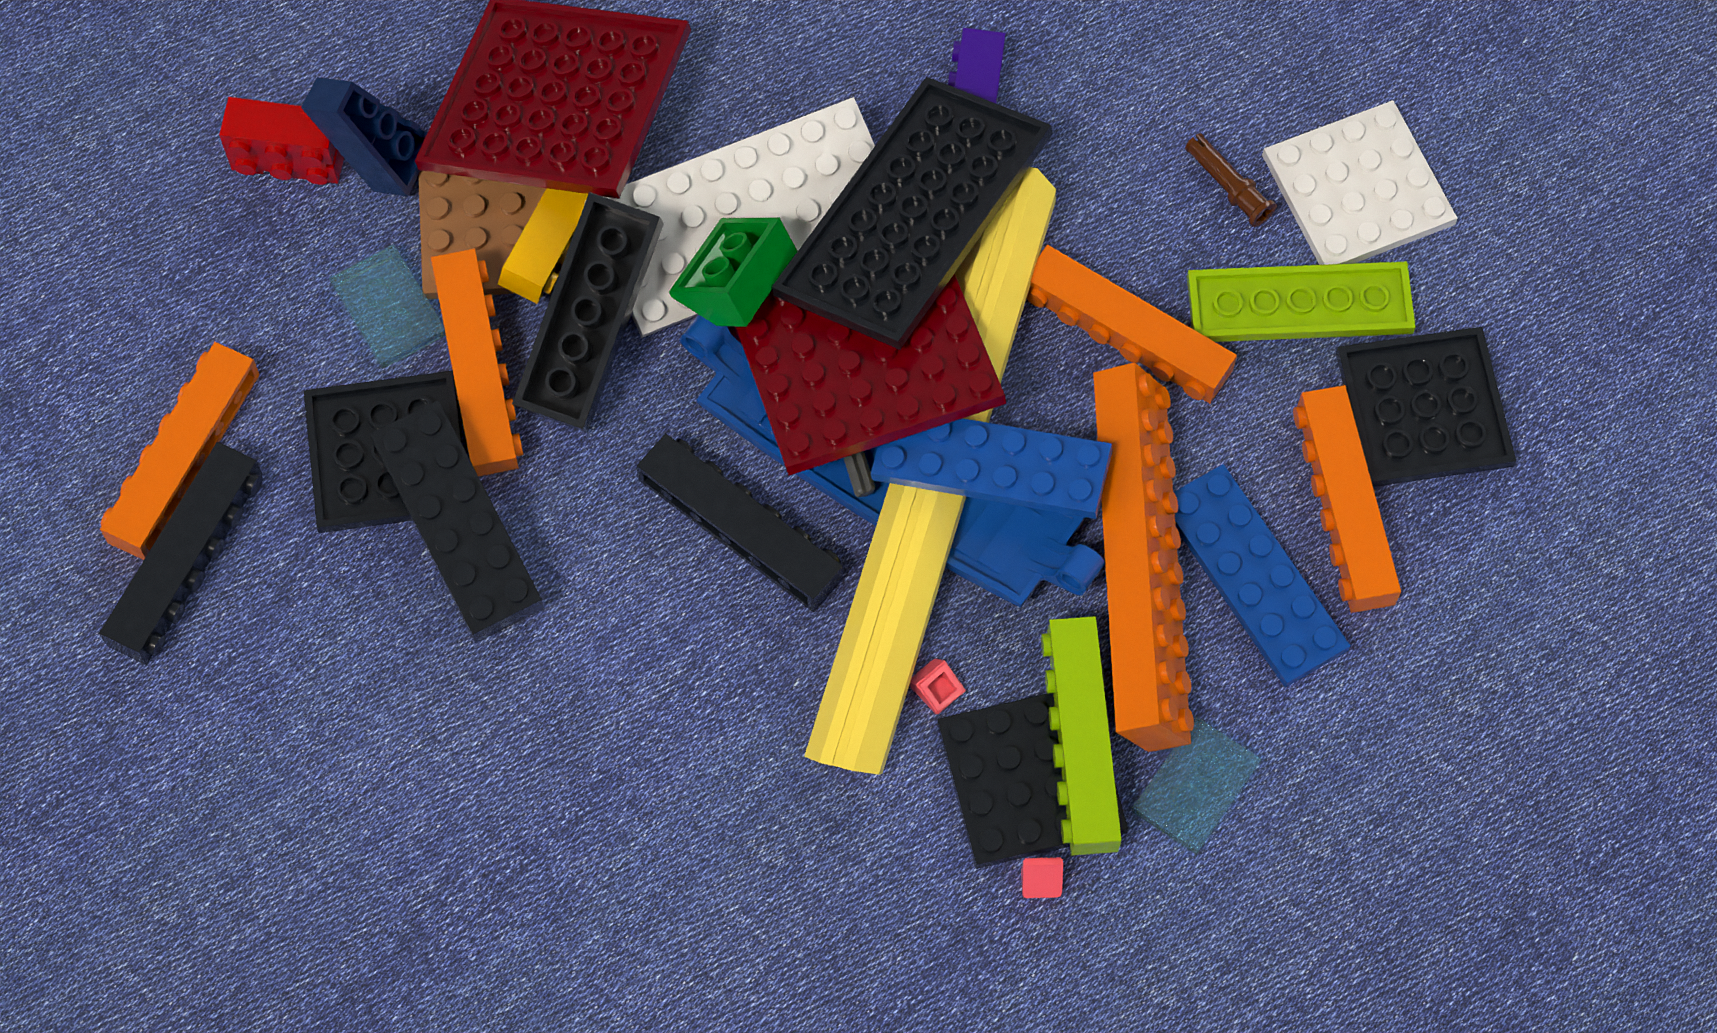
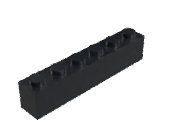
[636,433,842,613]
[99,442,263,665]

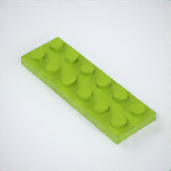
[1187,261,1416,342]

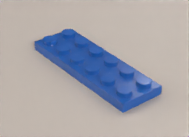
[871,418,1113,519]
[1174,464,1351,688]

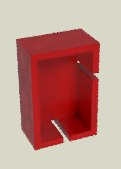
[219,97,344,185]

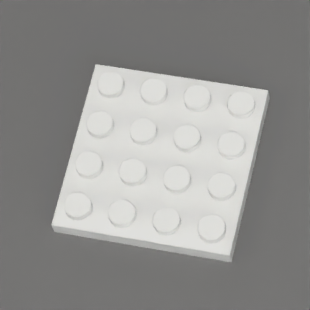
[1262,100,1458,265]

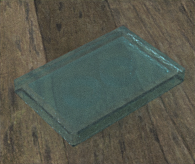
[329,244,446,369]
[1131,716,1262,855]

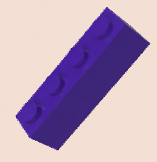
[948,28,1006,103]

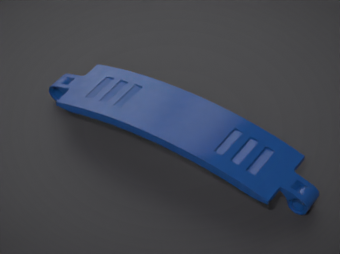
[679,315,1105,608]

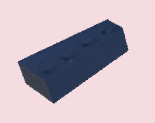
[301,77,428,197]

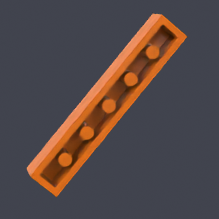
[1026,245,1237,404]
[431,249,524,477]
[100,341,260,560]
[1293,385,1401,613]

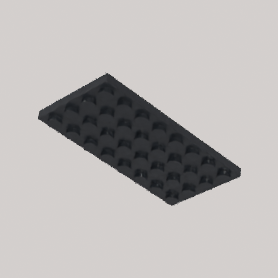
[771,77,1052,350]

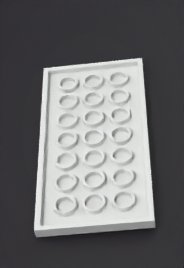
[584,97,875,338]

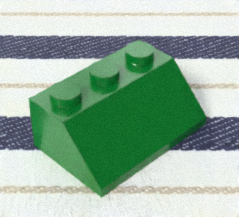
[669,217,798,327]

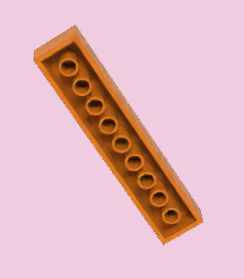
[1093,362,1194,752]

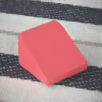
[909,659,966,715]
[1021,857,1063,898]

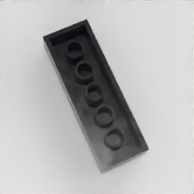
[512,192,664,433]
[370,400,544,643]

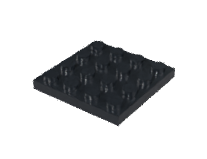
[1336,327,1516,487]
[304,370,462,533]
[937,693,1129,869]

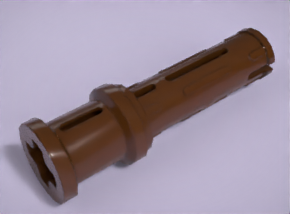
[1185,133,1277,227]

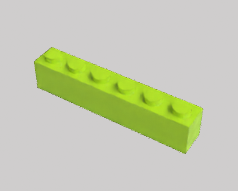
[1041,616,1121,856]

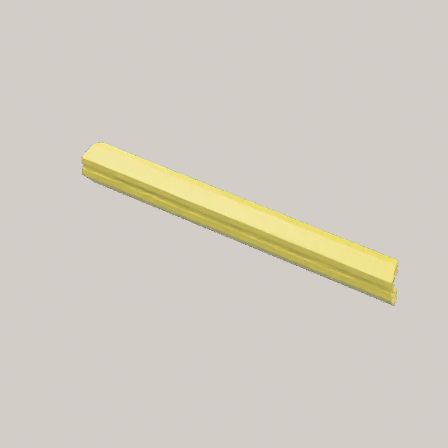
[804,167,1056,775]

